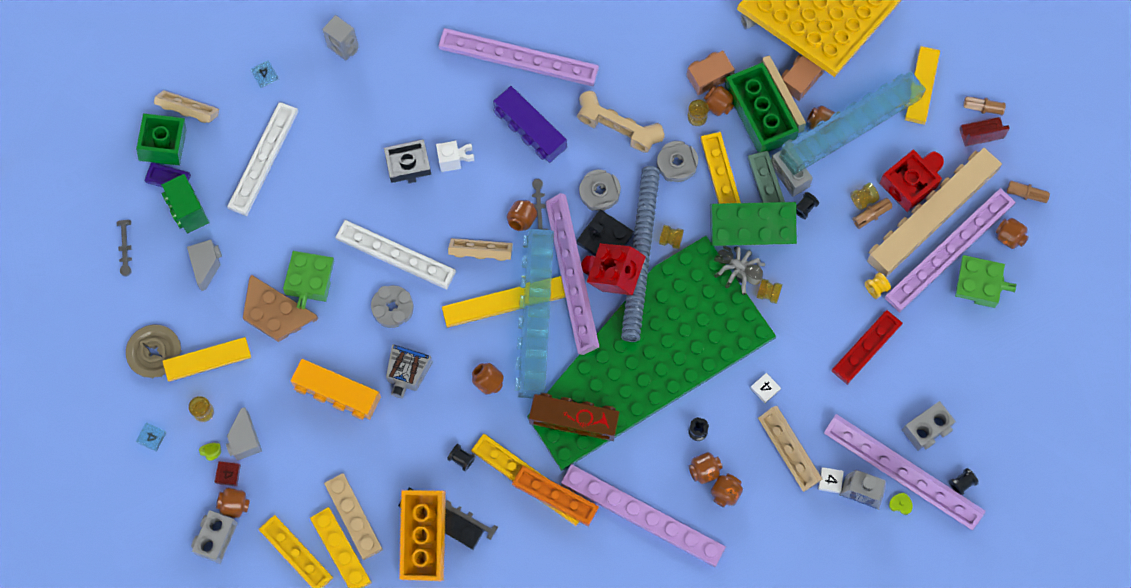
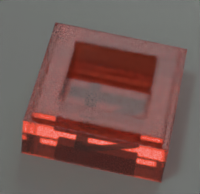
[215,461,241,486]

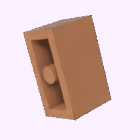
[687,50,735,96]
[781,55,824,101]

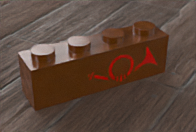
[529,393,619,441]

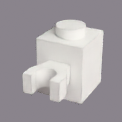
[436,141,474,172]

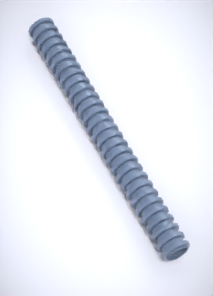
[621,166,660,342]

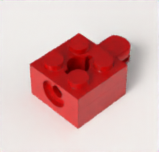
[879,149,944,212]
[581,243,646,295]

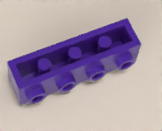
[493,86,567,163]

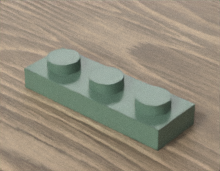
[748,151,785,203]

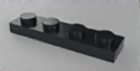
[398,487,484,550]

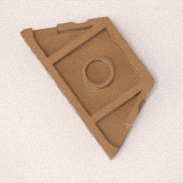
[243,275,318,342]

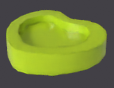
[199,443,221,461]
[889,493,913,515]

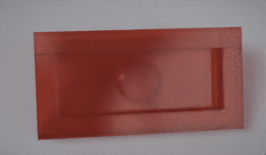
[959,117,1010,147]

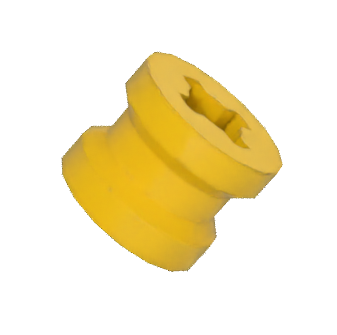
[865,272,891,299]

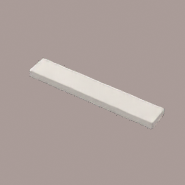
[227,102,298,216]
[335,220,456,290]

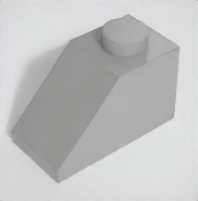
[187,240,222,291]
[226,407,262,460]

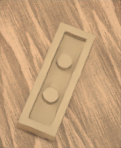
[154,90,219,123]
[448,238,513,261]

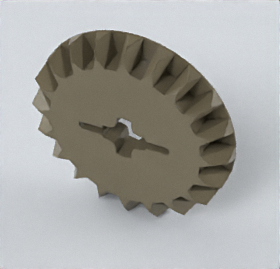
[126,325,182,379]

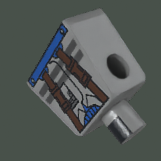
[386,344,433,398]
[840,470,886,510]

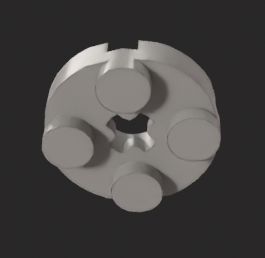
[657,141,698,182]
[579,169,621,211]
[371,285,414,328]

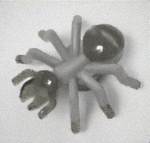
[714,246,766,295]

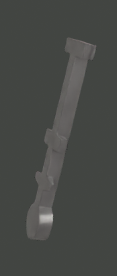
[532,179,548,235]
[117,220,132,276]
[445,500,498,540]

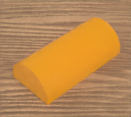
[399,490,446,581]

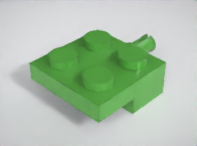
[283,251,334,309]
[955,255,1017,308]

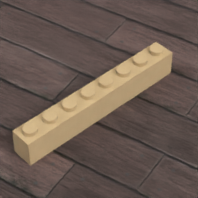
[867,148,1002,277]

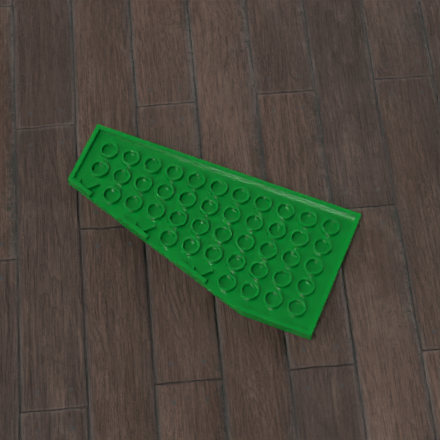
[527,236,776,471]

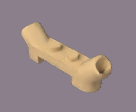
[577,91,665,153]

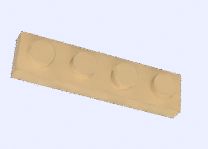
[761,55,806,133]
[758,406,823,492]
[324,473,383,561]

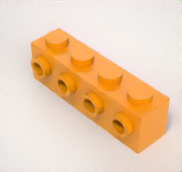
[290,359,381,420]

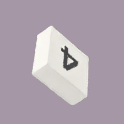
[750,373,781,403]
[818,467,844,494]

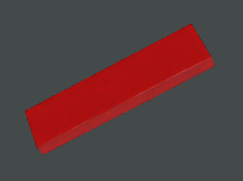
[831,310,903,385]

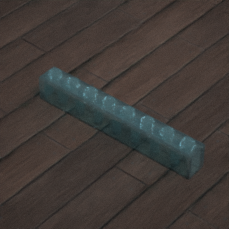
[779,71,926,175]
[514,229,554,398]

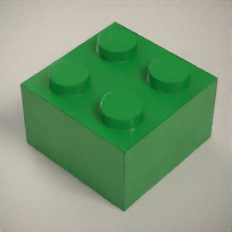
[136,113,186,166]
[161,174,210,234]

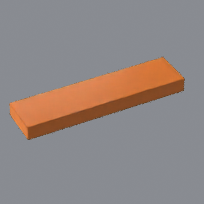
[512,465,599,527]

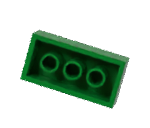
[724,62,799,153]
[710,202,797,246]

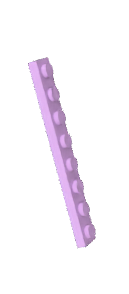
[439,28,599,87]
[885,188,1016,313]
[545,193,599,355]
[824,414,986,531]
[561,464,726,567]

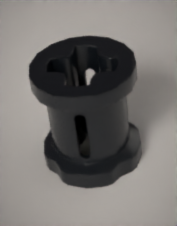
[796,192,819,219]
[688,417,709,441]
[447,444,476,472]
[949,468,979,495]

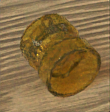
[688,100,709,126]
[850,182,879,210]
[659,225,684,249]
[756,278,783,304]
[189,396,214,422]

